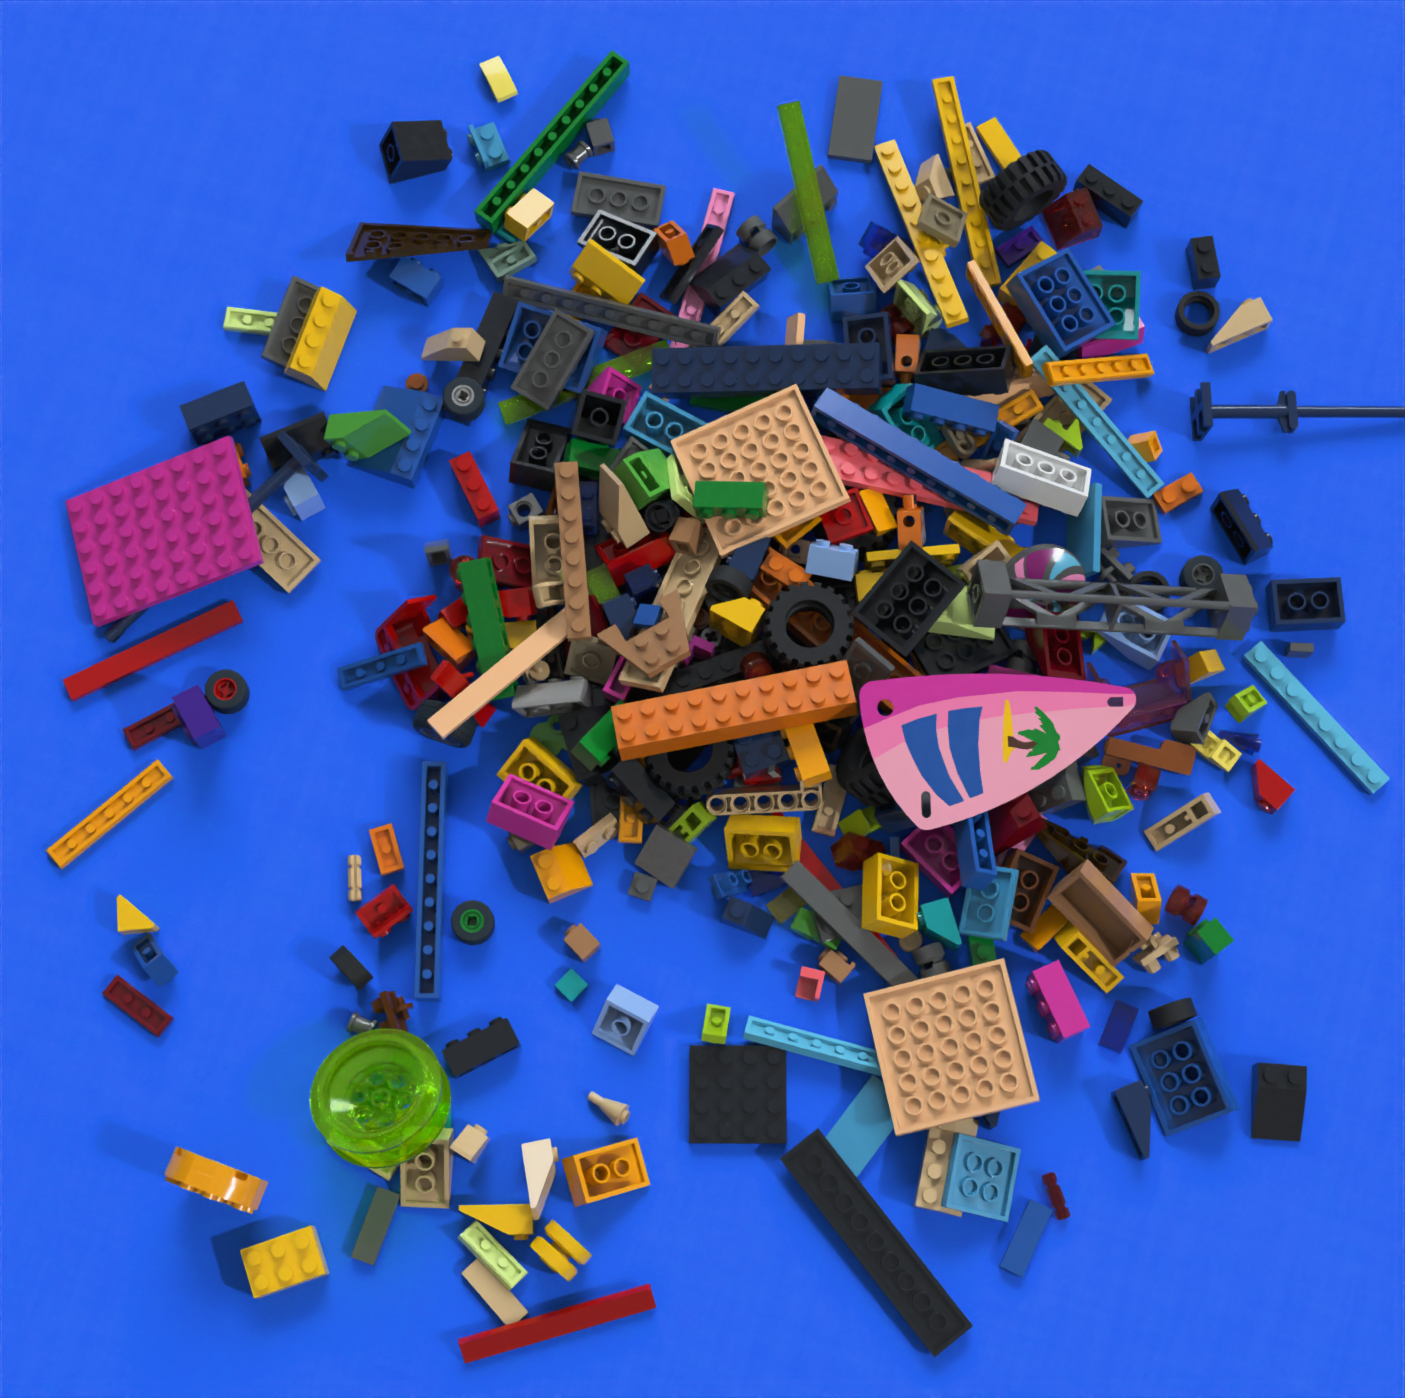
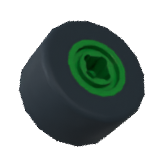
[451,900,495,945]

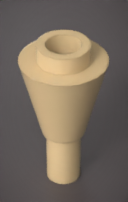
[961,458,998,471]
[587,1091,631,1126]

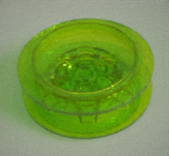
[310,1029,451,1169]

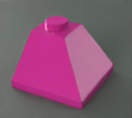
[586,366,642,427]

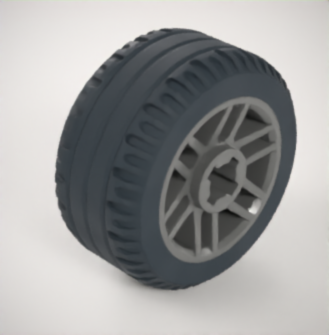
[413,700,478,748]

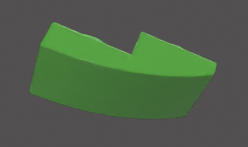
[790,907,841,951]

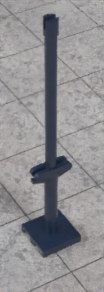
[1190,382,1405,441]
[104,430,328,643]

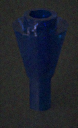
[1218,729,1263,756]

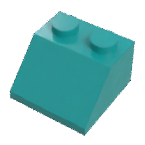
[917,897,962,952]

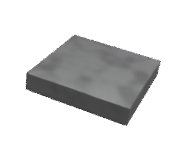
[634,823,698,889]

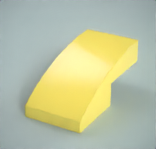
[479,56,518,103]
[1187,730,1242,772]

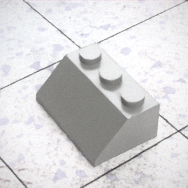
[512,676,593,718]

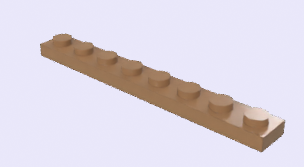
[554,461,591,641]

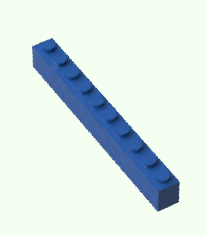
[811,388,1027,536]
[414,761,448,1002]

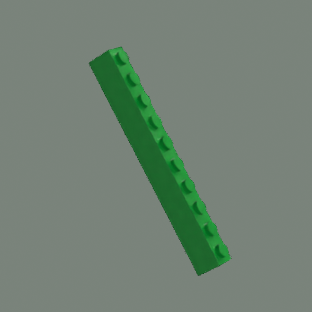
[474,50,630,235]

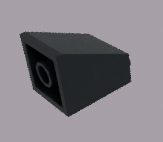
[379,120,453,184]
[566,389,627,446]

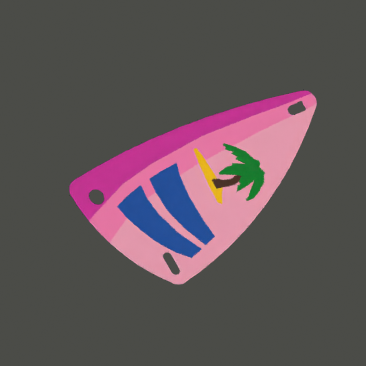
[859,674,1136,830]

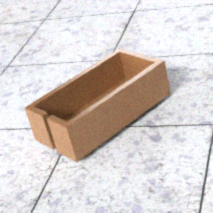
[1047,859,1154,966]

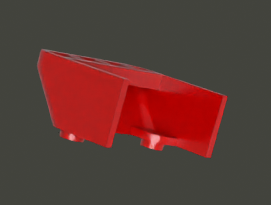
[375,595,474,710]

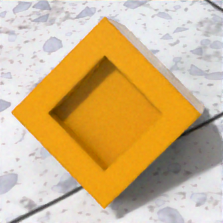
[1128,430,1163,462]

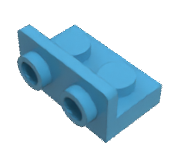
[466,122,510,172]

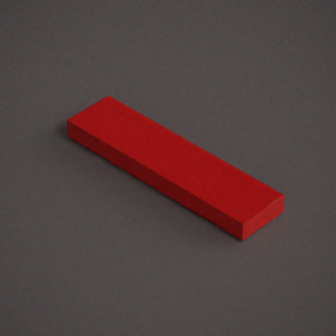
[430,659,496,728]

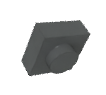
[628,871,658,903]

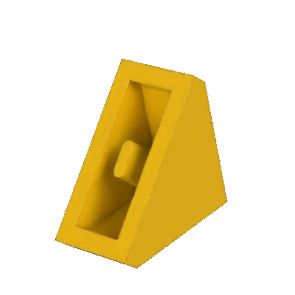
[1173,649,1225,688]
[117,895,160,935]

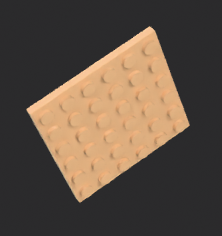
[670,384,851,559]
[863,958,1040,1136]

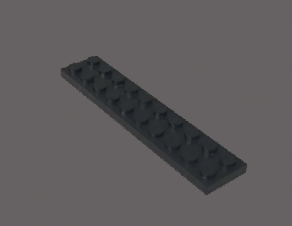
[780,1128,973,1357]

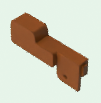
[1101,737,1196,776]

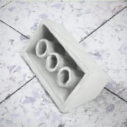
[991,438,1092,517]

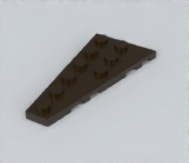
[346,222,492,262]

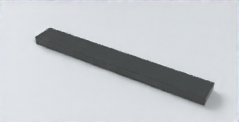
[780,860,919,987]

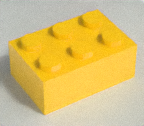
[861,852,919,939]
[240,1226,330,1299]

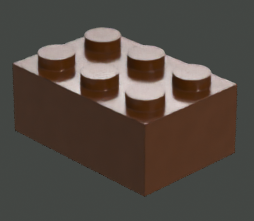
[1001,848,1060,934]

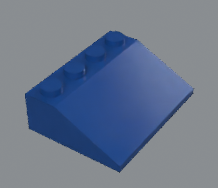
[1006,248,1116,359]
[498,301,608,393]
[351,385,444,489]
[1129,1018,1240,1137]

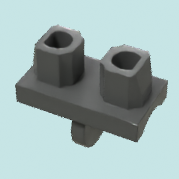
[1097,546,1136,584]

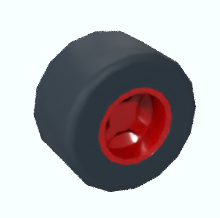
[205,669,250,714]

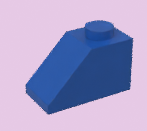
[131,933,179,987]

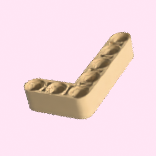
[705,780,822,815]

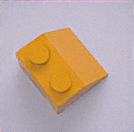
[530,842,593,904]

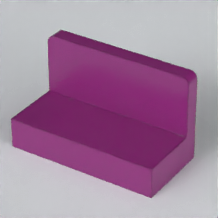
[682,635,715,668]

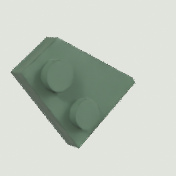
[477,241,537,283]

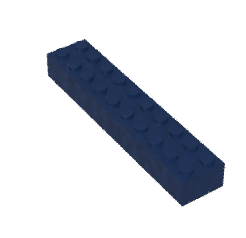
[651,342,882,399]

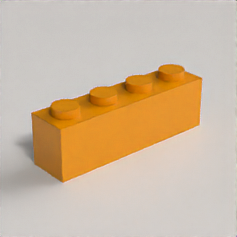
[780,724,832,788]

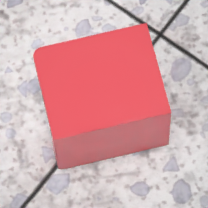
[795,966,825,1003]

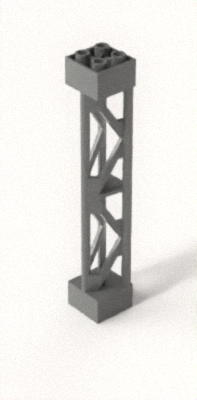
[966,560,1258,641]

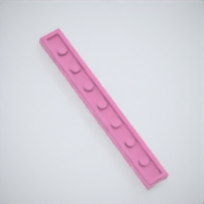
[669,188,735,348]

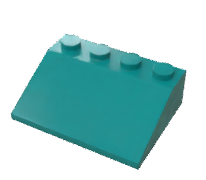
[1083,270,1141,340]

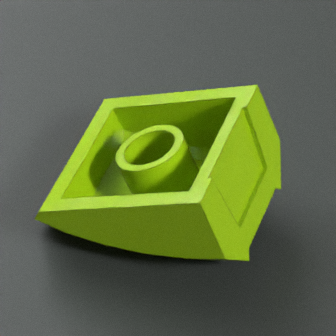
[1081,765,1134,825]

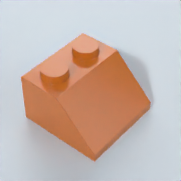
[422,617,477,672]

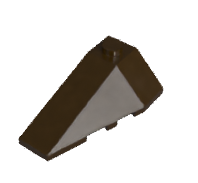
[1035,818,1128,885]

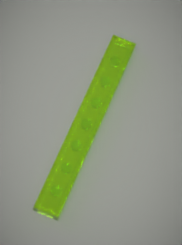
[776,101,840,284]
[498,339,669,425]

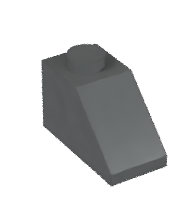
[1170,692,1218,745]

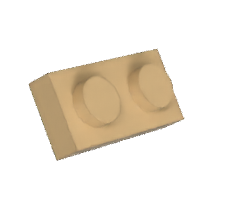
[573,812,619,858]

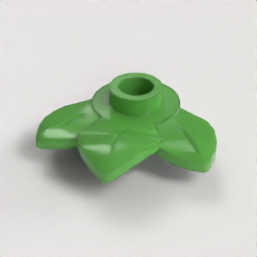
[529,715,568,756]

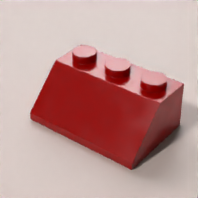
[594,522,676,587]

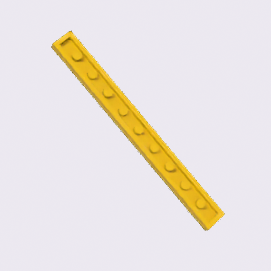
[931,76,1002,287]
[874,139,969,329]

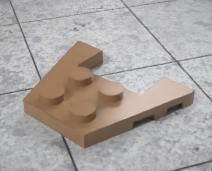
[597,589,691,679]

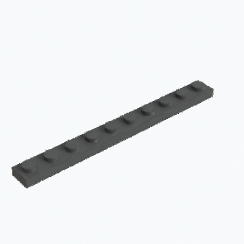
[502,275,721,347]

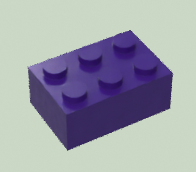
[171,684,227,749]

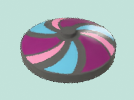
[1005,544,1086,631]

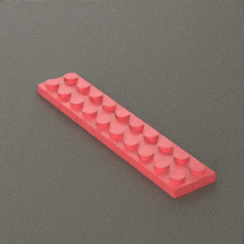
[821,435,1039,526]

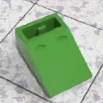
[612,448,671,510]

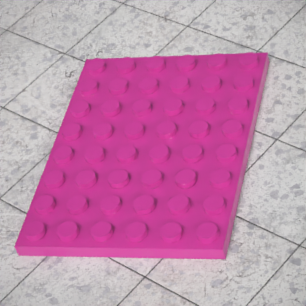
[65,436,264,627]

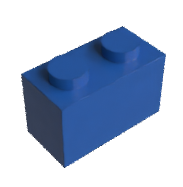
[389,256,443,307]

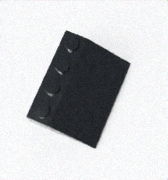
[851,540,967,657]

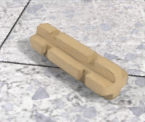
[348,855,362,902]

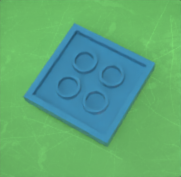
[941,1133,1021,1222]

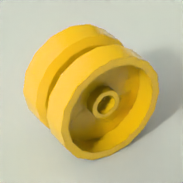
[529,1219,593,1282]

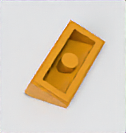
[859,489,898,536]
[1019,904,1069,953]

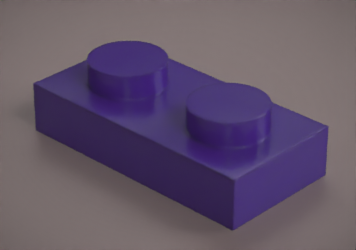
[995,225,1045,269]

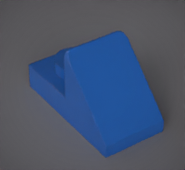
[981,420,1019,469]

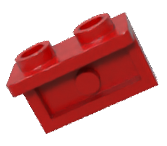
[355,884,413,939]

